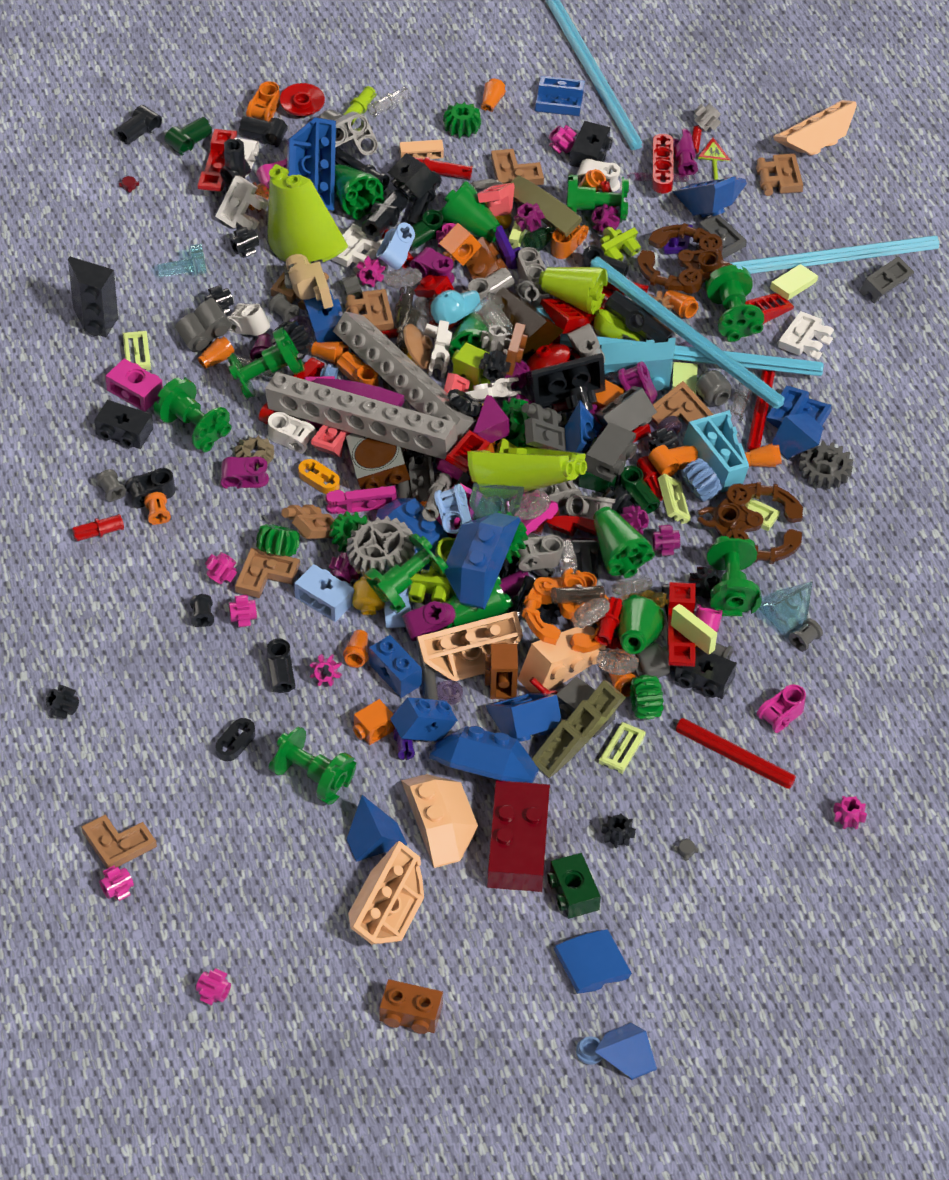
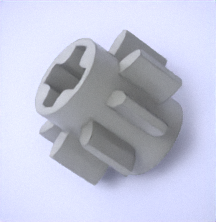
[694,103,721,131]
[480,325,511,353]

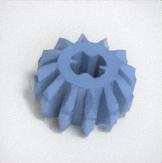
[681,458,722,502]

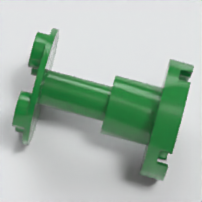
[566,175,629,223]
[705,265,764,342]
[227,327,305,399]
[153,377,232,453]
[364,533,448,613]
[706,536,762,616]
[268,727,356,805]

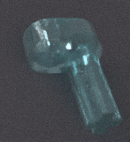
[157,243,207,277]

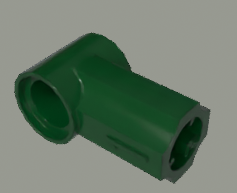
[164,117,212,156]
[409,209,444,251]
[619,465,660,514]

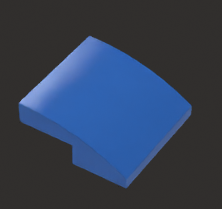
[535,76,585,116]
[766,385,832,429]
[554,929,632,994]

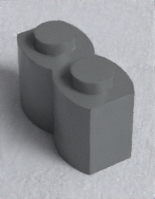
[175,298,233,352]

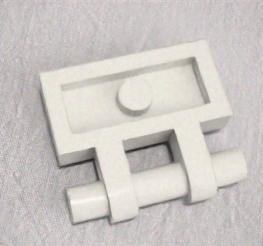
[330,224,383,273]

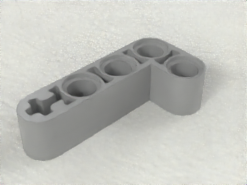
[283,112,378,159]

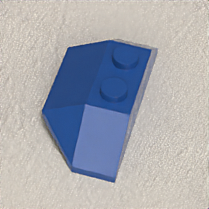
[287,117,336,212]
[673,176,747,218]
[376,498,449,571]
[444,512,521,610]
[429,726,539,783]

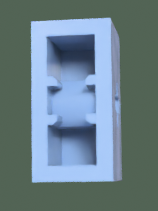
[294,564,354,622]

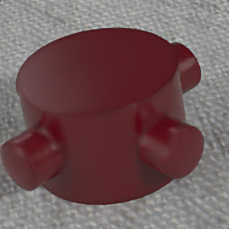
[119,176,139,193]

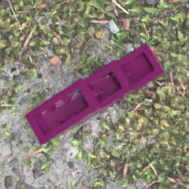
[314,378,405,407]

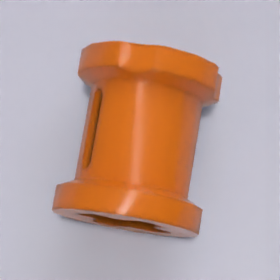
[144,492,171,525]

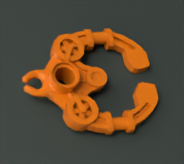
[522,568,609,653]

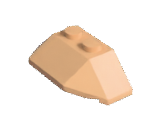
[773,100,857,155]
[417,611,523,682]
[401,774,478,868]
[348,841,424,945]

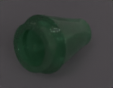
[523,226,556,252]

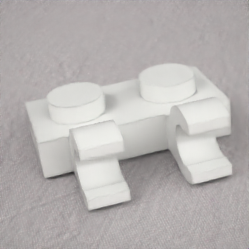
[215,176,269,230]
[778,311,834,360]
[428,320,452,378]
[465,377,521,401]

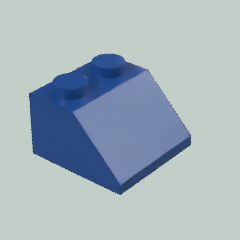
[486,692,562,742]

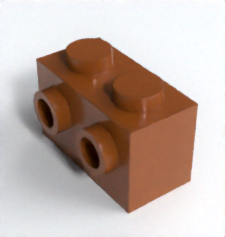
[485,643,518,699]
[379,979,443,1034]

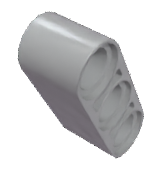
[517,247,553,308]

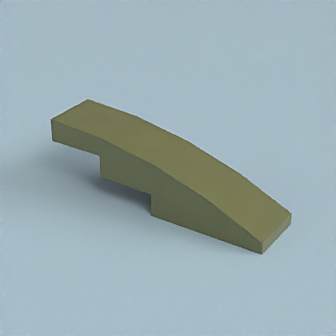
[511,175,582,237]
[532,680,626,778]

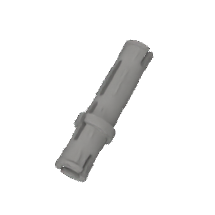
[422,473,452,521]

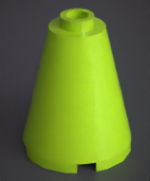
[539,267,608,315]

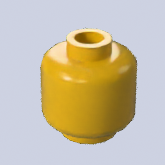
[352,576,385,615]

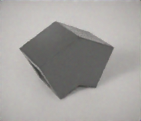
[342,274,362,299]

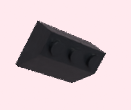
[68,256,118,338]
[526,353,606,407]

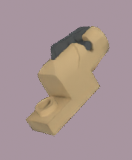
[284,254,333,309]

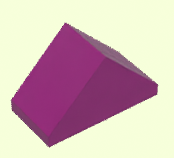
[473,395,510,444]

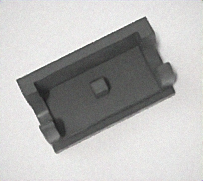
[859,256,914,304]
[408,454,435,503]

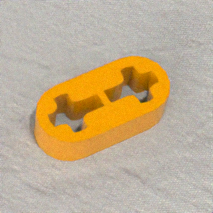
[298,459,340,494]

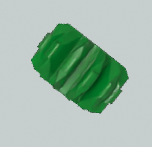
[443,101,482,138]
[256,524,300,557]
[629,675,664,720]

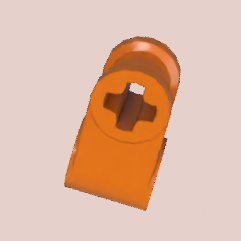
[246,81,280,122]
[551,225,589,259]

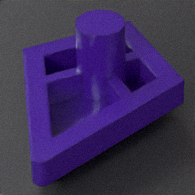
[663,224,693,254]
[495,225,521,270]

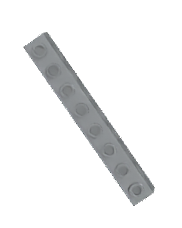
[333,311,477,441]
[265,372,458,460]

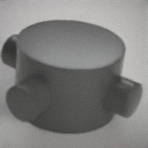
[675,838,699,861]

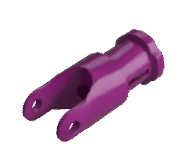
[673,128,698,176]

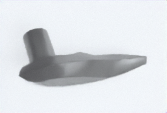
[470,179,503,190]

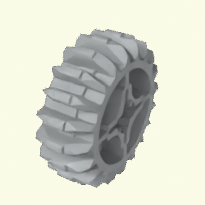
[346,516,416,579]

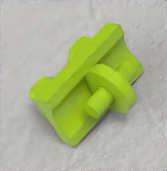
[600,227,641,261]
[408,566,455,603]

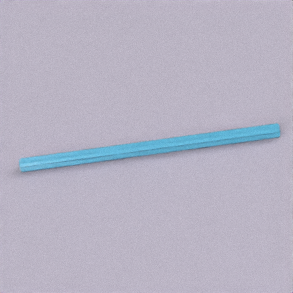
[545,0,642,150]
[730,235,939,274]
[590,257,785,409]
[560,333,824,376]

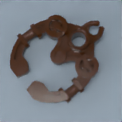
[637,223,733,294]
[697,482,803,564]

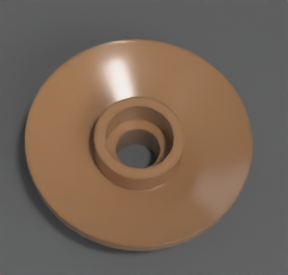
[403,324,433,370]

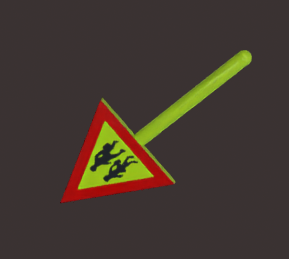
[698,137,731,180]

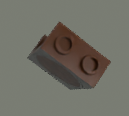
[346,434,411,490]

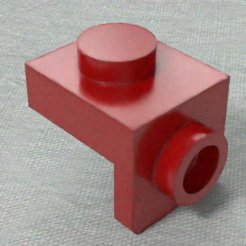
[414,275,454,298]

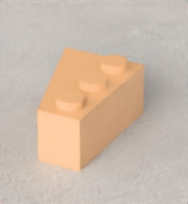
[518,623,606,693]

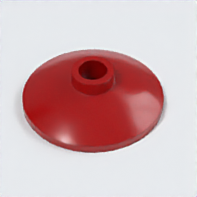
[280,83,325,116]
[526,344,571,371]

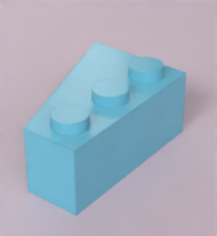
[601,338,676,390]
[683,410,749,493]

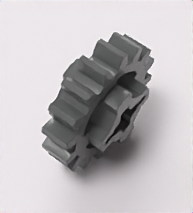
[799,441,853,489]

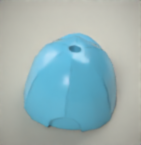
[430,290,480,324]

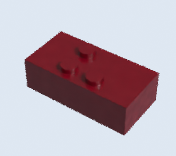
[487,780,550,892]

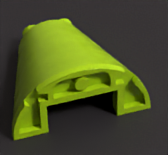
[267,164,348,264]
[468,446,587,499]

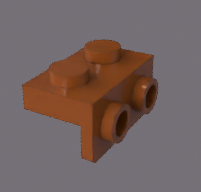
[465,237,508,279]
[503,323,528,376]

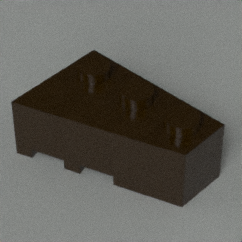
[486,287,564,360]

